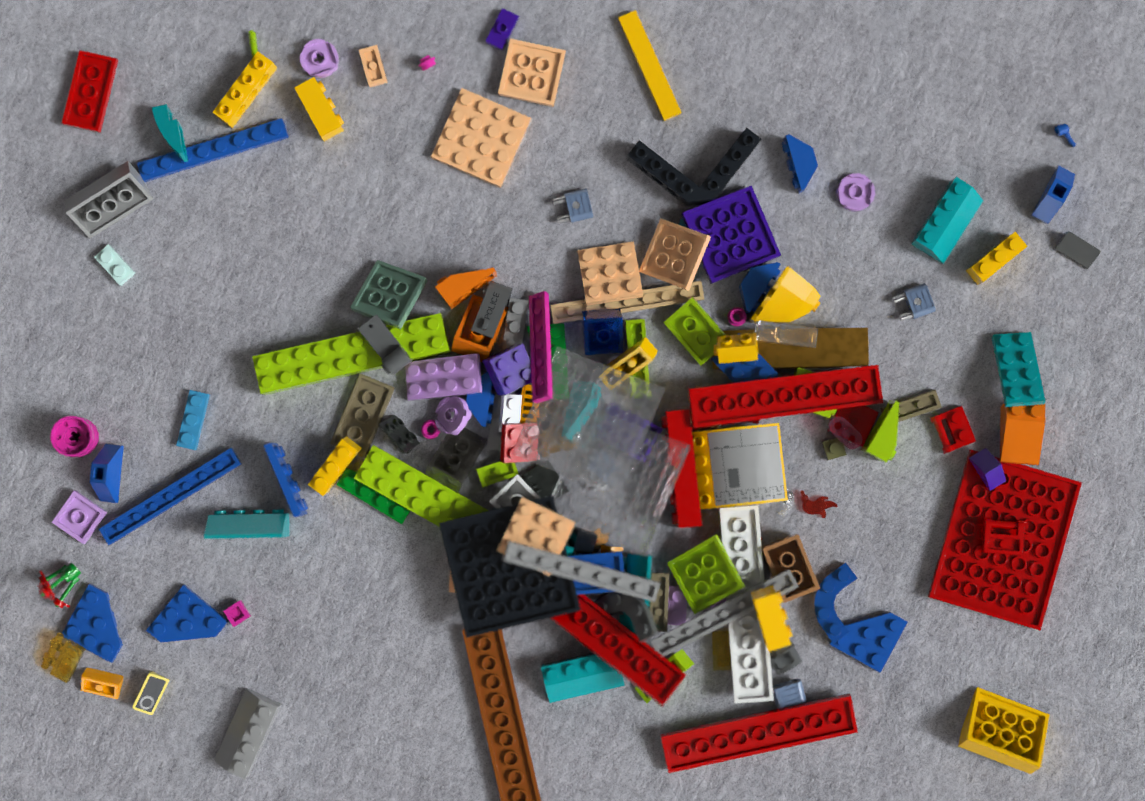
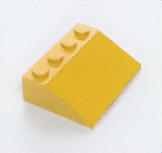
[958,687,1050,774]

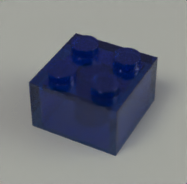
[582,308,623,355]

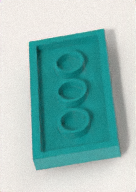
[992,332,1046,407]

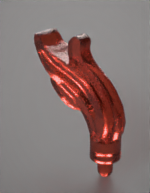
[800,490,837,518]

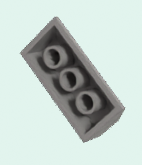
[64,161,153,238]
[214,688,282,779]

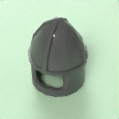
[770,640,802,675]

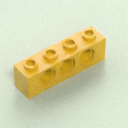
[212,51,277,129]

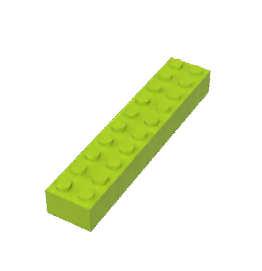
[252,313,451,395]

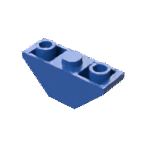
[782,134,818,194]
[1031,165,1075,224]
[739,262,781,314]
[466,372,495,428]
[90,444,124,503]

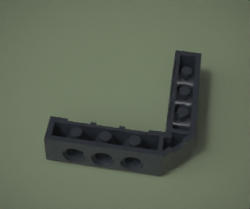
[627,127,761,206]

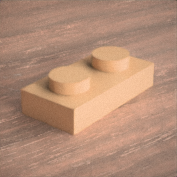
[359,45,388,88]

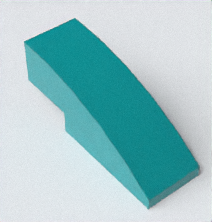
[152,104,188,162]

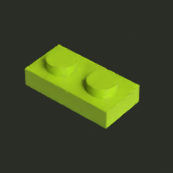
[476,461,519,487]

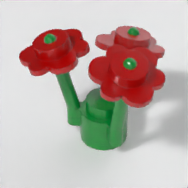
[37,563,81,608]

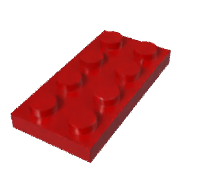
[62,50,119,133]

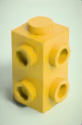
[714,333,758,364]

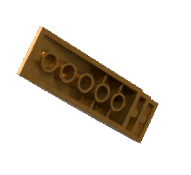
[712,328,869,369]

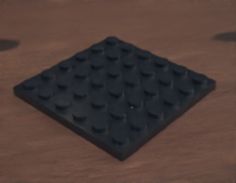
[439,495,581,638]

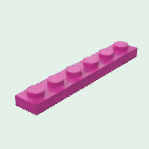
[529,291,553,403]

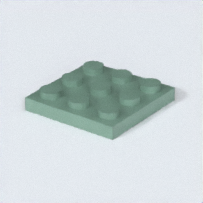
[350,260,428,329]

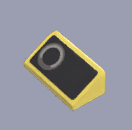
[132,671,170,715]

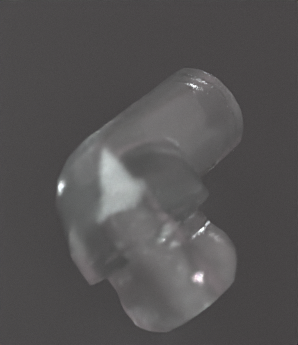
[777,489,794,518]

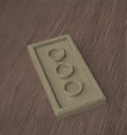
[330,373,395,458]

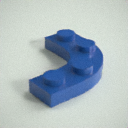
[814,563,858,644]

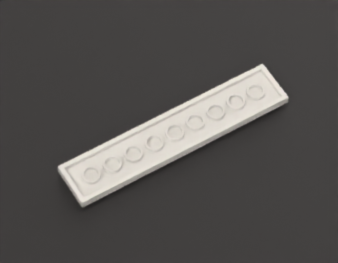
[719,505,774,703]

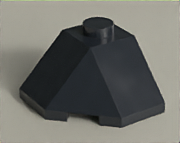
[567,526,598,555]

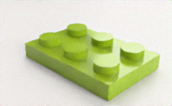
[663,297,726,365]

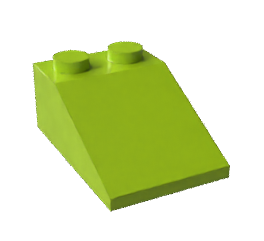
[860,400,899,463]

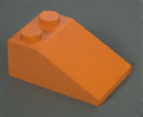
[435,268,497,309]
[451,294,508,362]
[1000,403,1045,465]

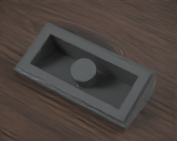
[1055,231,1101,269]

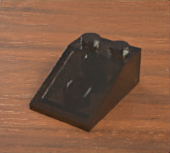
[425,427,488,493]

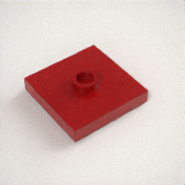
[827,406,879,447]

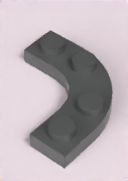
[593,592,658,642]

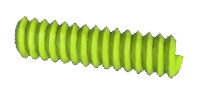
[248,30,258,58]

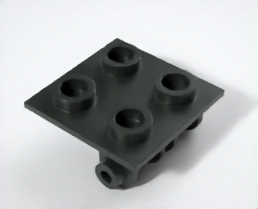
[378,415,420,454]
[521,459,569,500]

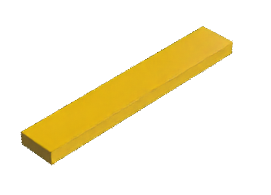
[618,10,682,121]

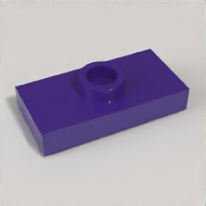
[485,8,519,51]

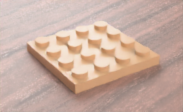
[431,88,531,188]

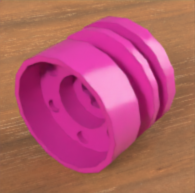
[51,416,99,457]

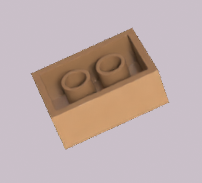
[762,534,820,603]

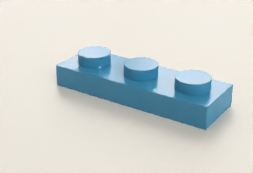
[176,390,210,450]

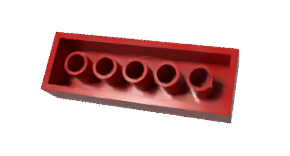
[661,409,702,528]

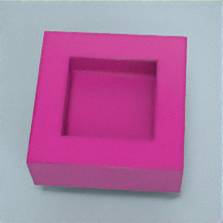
[223,600,251,627]

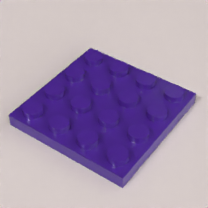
[681,185,781,284]

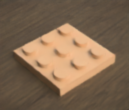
[498,38,566,107]
[639,218,711,291]
[577,241,643,306]
[497,497,576,576]

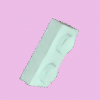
[94,244,135,286]

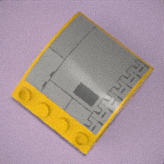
[692,423,788,509]

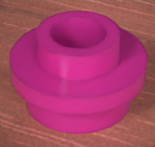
[418,55,436,71]
[727,307,747,326]
[421,420,440,439]

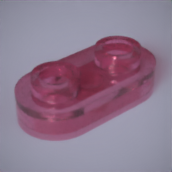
[828,416,862,449]

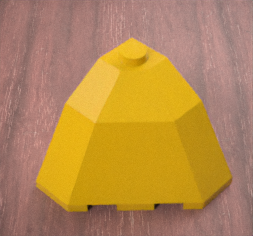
[749,266,821,324]

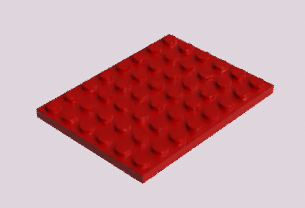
[928,449,1082,631]

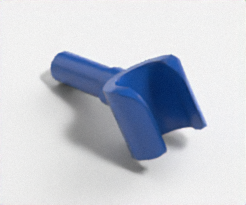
[1054,124,1076,148]

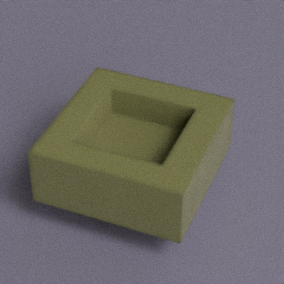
[822,437,847,460]

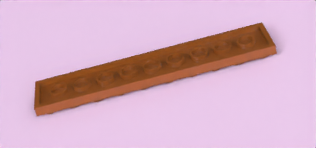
[462,629,541,801]

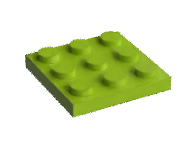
[667,535,745,614]

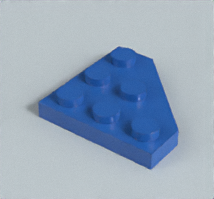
[61,584,123,663]
[146,585,229,643]
[829,612,908,673]

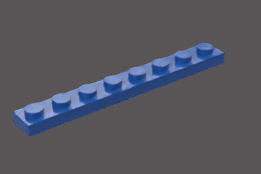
[137,118,289,183]
[99,448,242,545]

